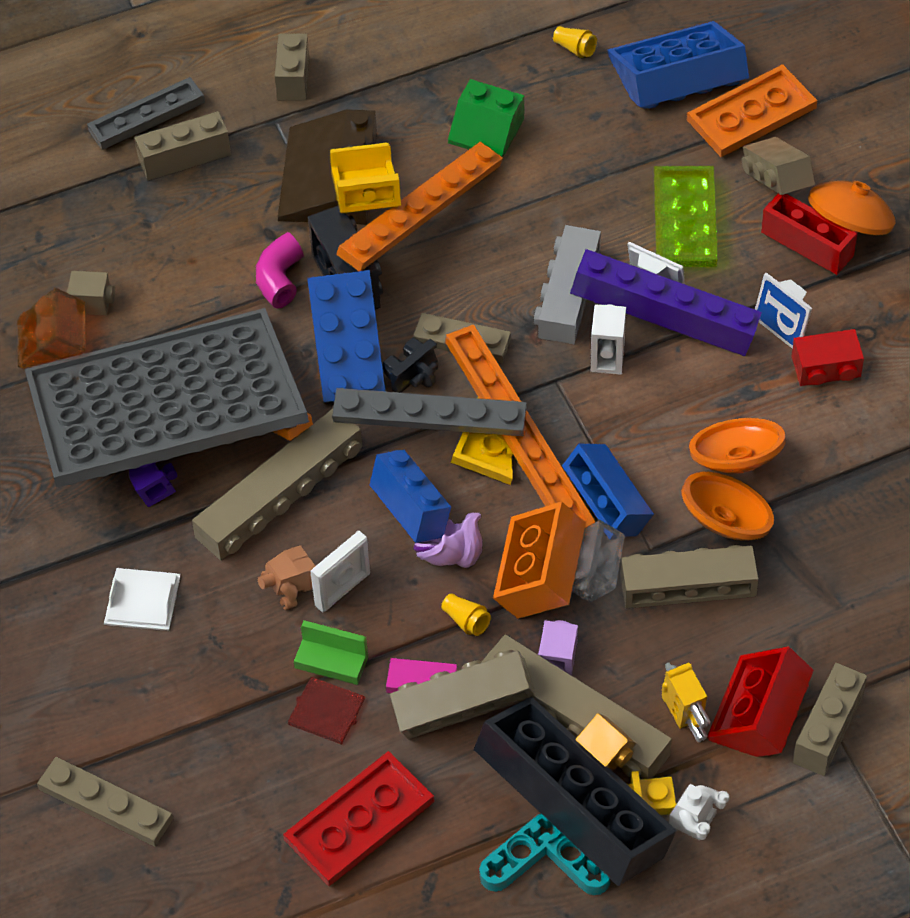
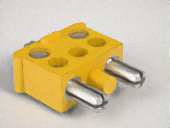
[662,663,710,742]

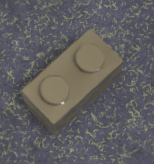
[275,34,310,100]

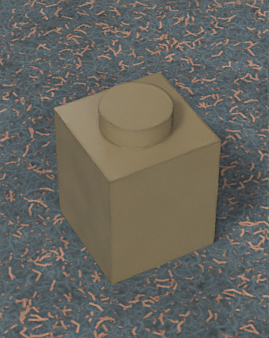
[66,271,115,316]

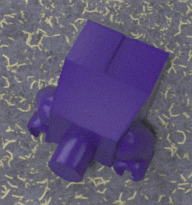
[129,460,177,507]

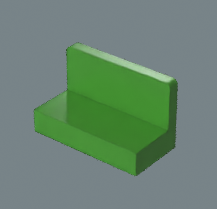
[294,621,368,685]

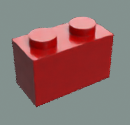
[791,329,864,386]

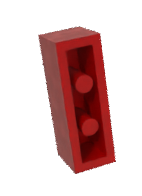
[761,193,857,275]

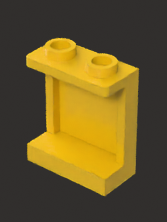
[330,143,401,213]

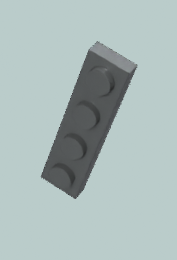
[87,77,205,150]

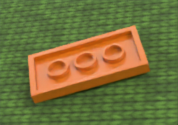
[687,64,817,157]

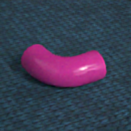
[256,232,304,309]

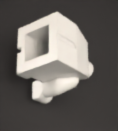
[669,784,729,841]

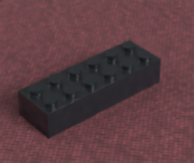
[474,697,677,887]

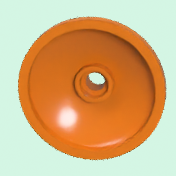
[808,181,896,235]
[689,418,786,473]
[681,472,774,541]

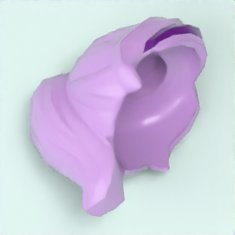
[413,513,482,568]

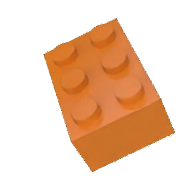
[493,502,586,619]

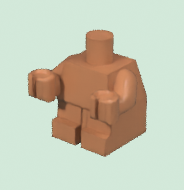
[258,546,315,610]

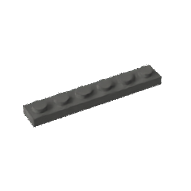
[332,388,527,436]

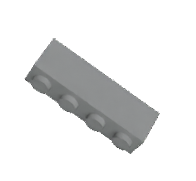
[534,225,601,345]

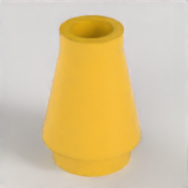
[553,26,597,58]
[441,593,491,636]

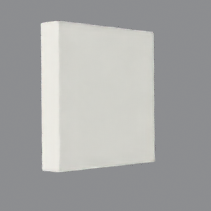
[311,531,370,612]

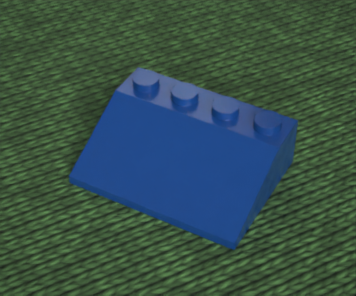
[607,21,749,108]

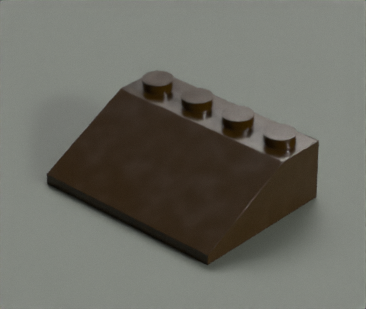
[277,110,377,225]

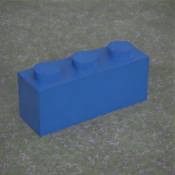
[562,443,654,537]
[370,450,451,543]

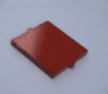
[288,677,365,745]

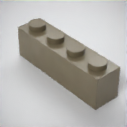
[621,545,758,608]
[390,650,536,739]

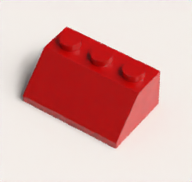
[707,646,814,757]

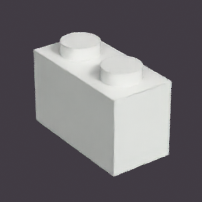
[590,305,626,375]

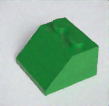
[448,79,524,157]

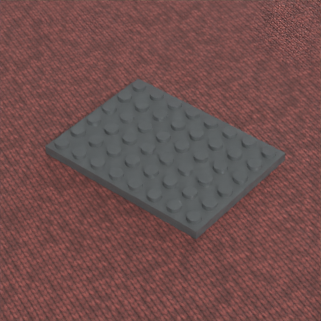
[25,308,309,488]

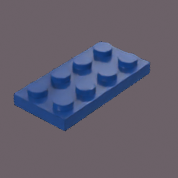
[307,270,386,403]

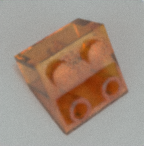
[17,288,86,369]

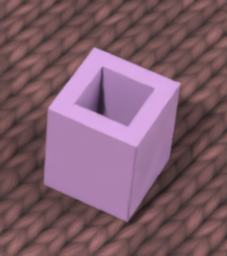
[538,620,578,676]

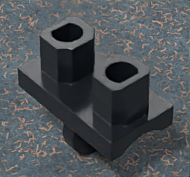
[382,337,438,393]

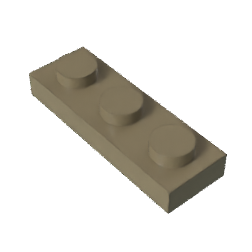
[413,313,511,363]

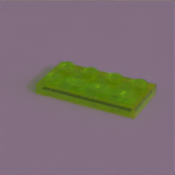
[654,166,718,267]

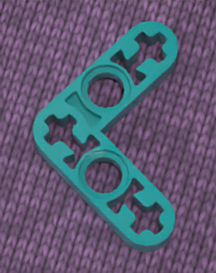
[479,814,611,895]

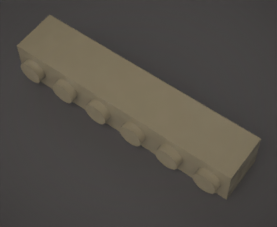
[192,409,362,561]
[482,634,672,779]

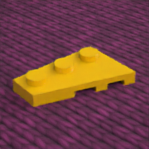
[451,397,513,485]

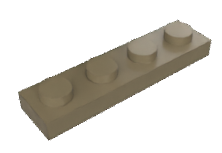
[37,757,173,847]

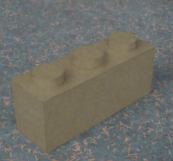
[134,111,231,181]
[742,137,815,195]
[793,663,867,776]

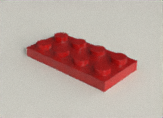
[283,751,434,887]

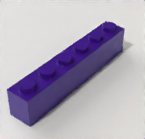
[570,249,762,356]

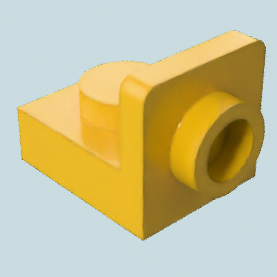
[627,771,676,815]

